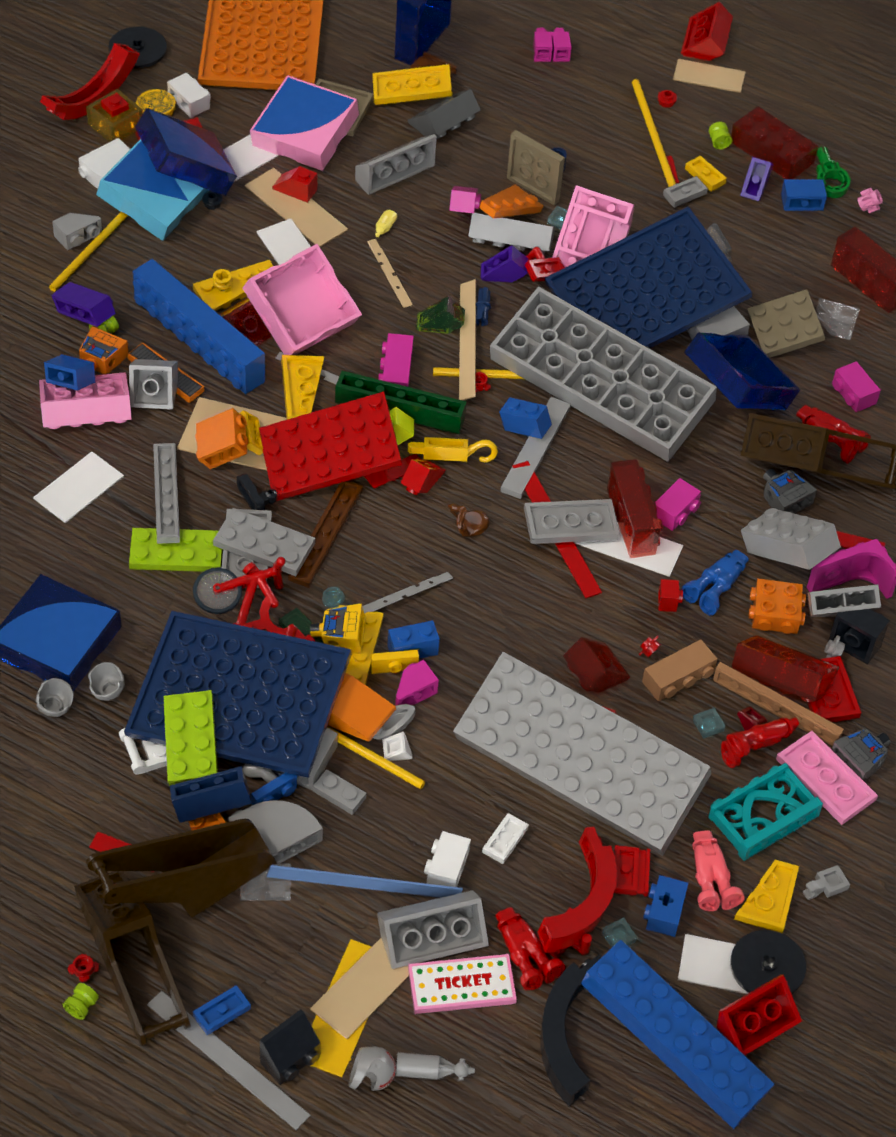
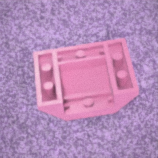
[552,186,634,268]

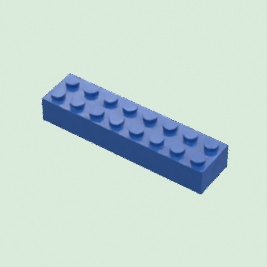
[133,259,265,394]
[581,940,774,1129]

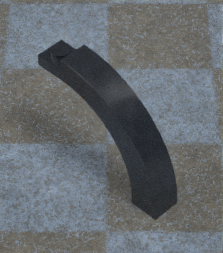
[540,954,602,1107]

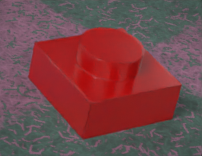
[101,93,129,118]

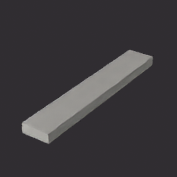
[500,397,571,499]
[153,443,180,544]

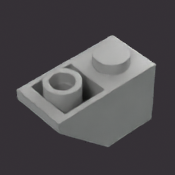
[52,213,102,250]

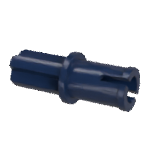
[476,287,491,326]

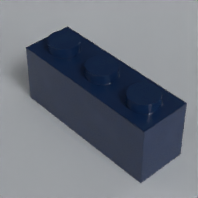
[170,766,251,823]

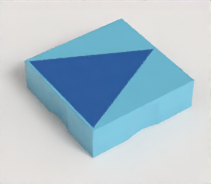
[96,133,213,241]

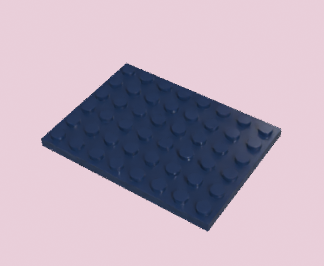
[545,206,752,349]
[124,611,352,778]

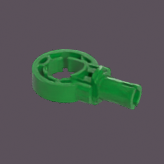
[816,147,850,198]

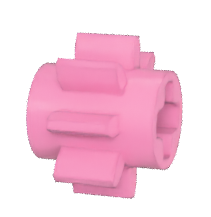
[858,188,883,213]

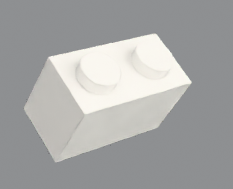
[167,72,211,118]
[424,831,471,887]

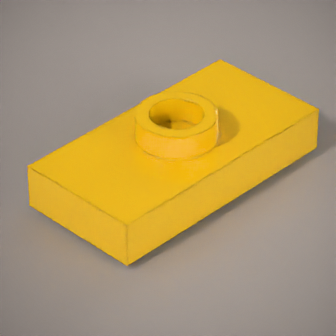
[239,410,263,456]
[371,650,419,674]

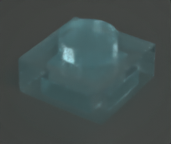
[547,206,568,229]
[692,708,725,739]
[602,918,637,947]

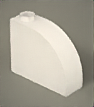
[78,138,130,189]

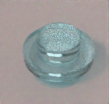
[322,587,345,608]

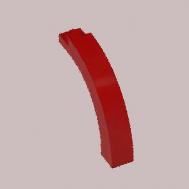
[40,43,140,120]
[538,827,617,953]

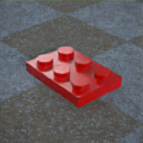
[795,656,861,722]

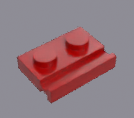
[614,845,650,897]

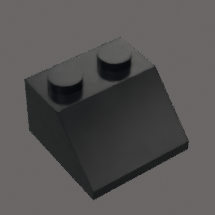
[828,609,890,665]
[260,1009,321,1085]

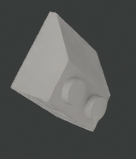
[129,359,178,409]

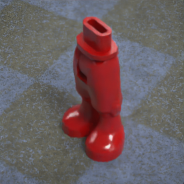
[796,405,871,464]
[721,717,799,768]
[495,907,566,990]

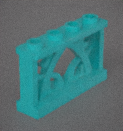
[708,763,823,861]

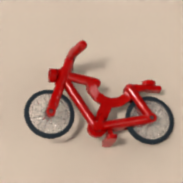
[193,557,316,642]

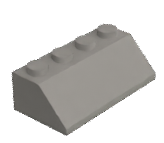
[355,134,436,195]
[468,213,555,255]
[377,890,489,969]

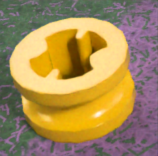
[213,269,232,290]

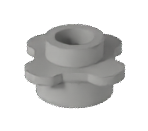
[825,635,845,658]

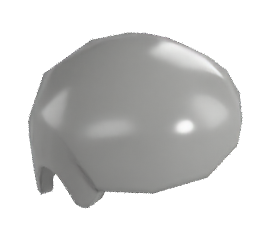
[88,662,125,700]
[36,678,74,717]

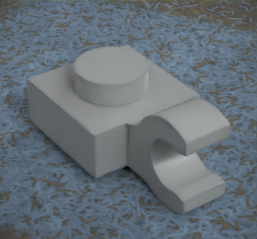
[803,865,850,900]

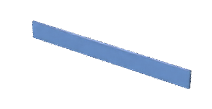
[267,865,463,898]

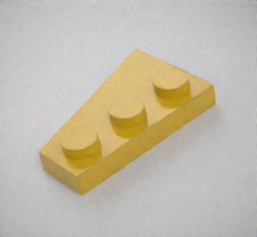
[734,860,799,933]

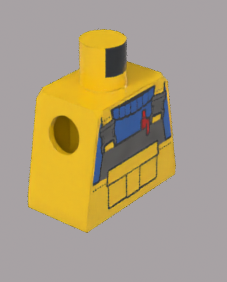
[310,604,366,653]

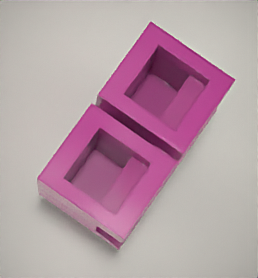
[533,28,571,62]

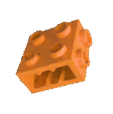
[195,408,248,469]
[749,578,806,634]

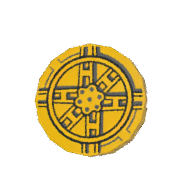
[136,89,176,121]

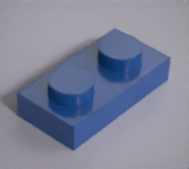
[251,773,297,806]
[193,985,251,1035]

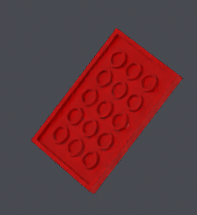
[259,392,403,501]

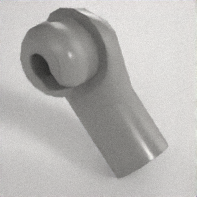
[243,764,278,783]

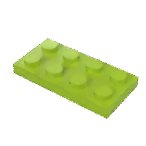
[129,528,222,572]
[164,690,218,786]

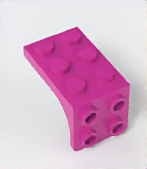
[807,539,896,599]

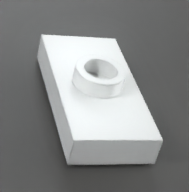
[482,813,529,864]

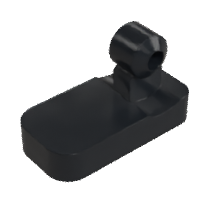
[236,473,277,510]

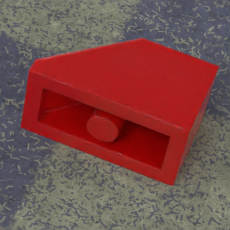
[272,166,318,203]
[401,459,446,495]

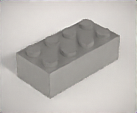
[741,508,841,570]

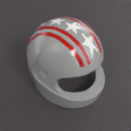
[348,1046,396,1091]

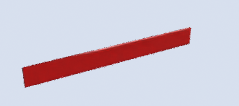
[512,461,602,599]

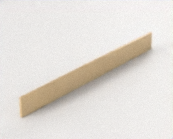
[459,279,476,401]

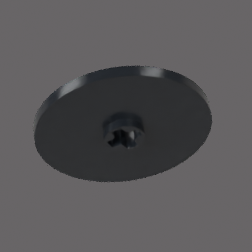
[109,26,167,68]
[730,930,806,994]

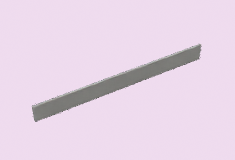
[147,991,310,1130]

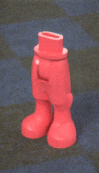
[692,830,744,912]

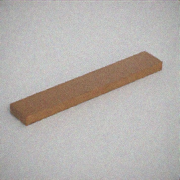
[713,662,844,746]

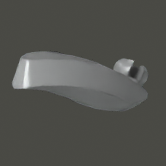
[373,704,416,740]

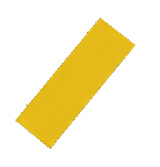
[311,939,371,1077]

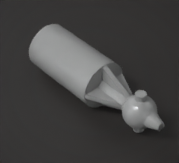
[396,1052,475,1081]

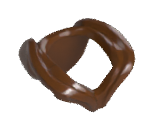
[448,504,489,537]

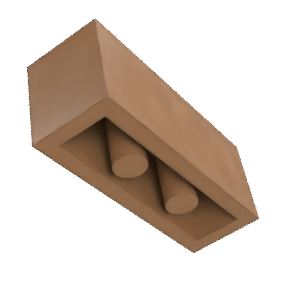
[642,639,717,702]

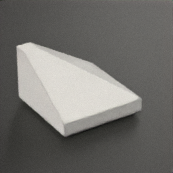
[382,732,413,761]

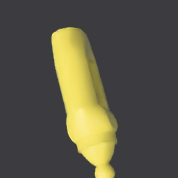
[375,210,397,237]

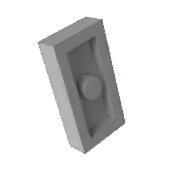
[663,176,708,207]
[313,769,367,815]

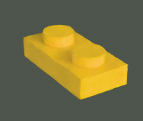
[685,155,727,192]

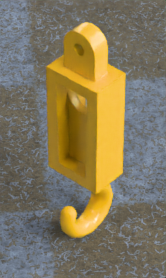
[407,437,498,463]

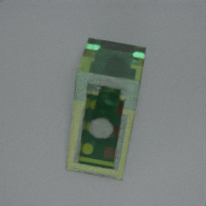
[416,296,465,334]

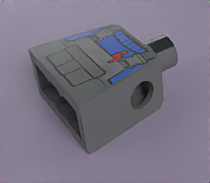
[763,469,817,514]
[832,729,891,782]

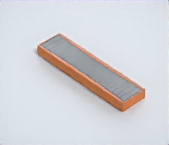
[128,342,205,403]

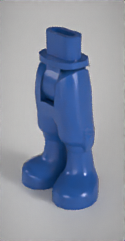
[681,550,749,615]

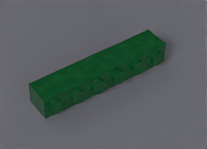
[335,371,467,434]

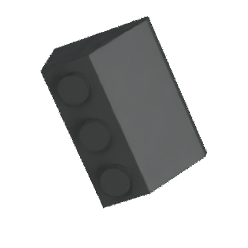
[408,89,481,139]

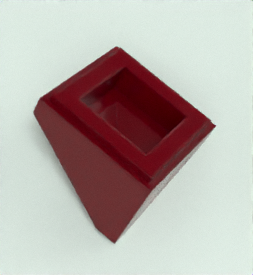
[737,706,768,731]

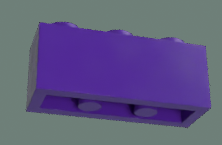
[51,282,116,327]

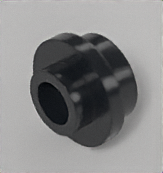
[202,191,223,210]

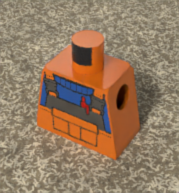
[79,326,128,374]

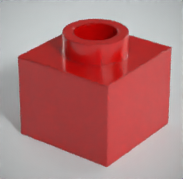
[658,579,683,612]

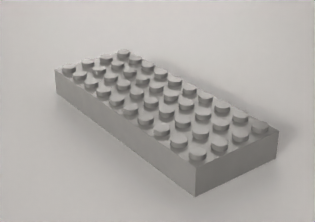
[490,286,717,462]
[453,652,712,856]

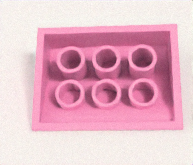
[39,372,132,429]

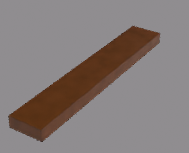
[288,481,363,588]

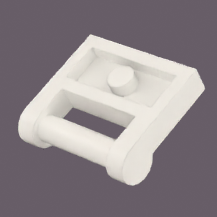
[119,728,167,774]

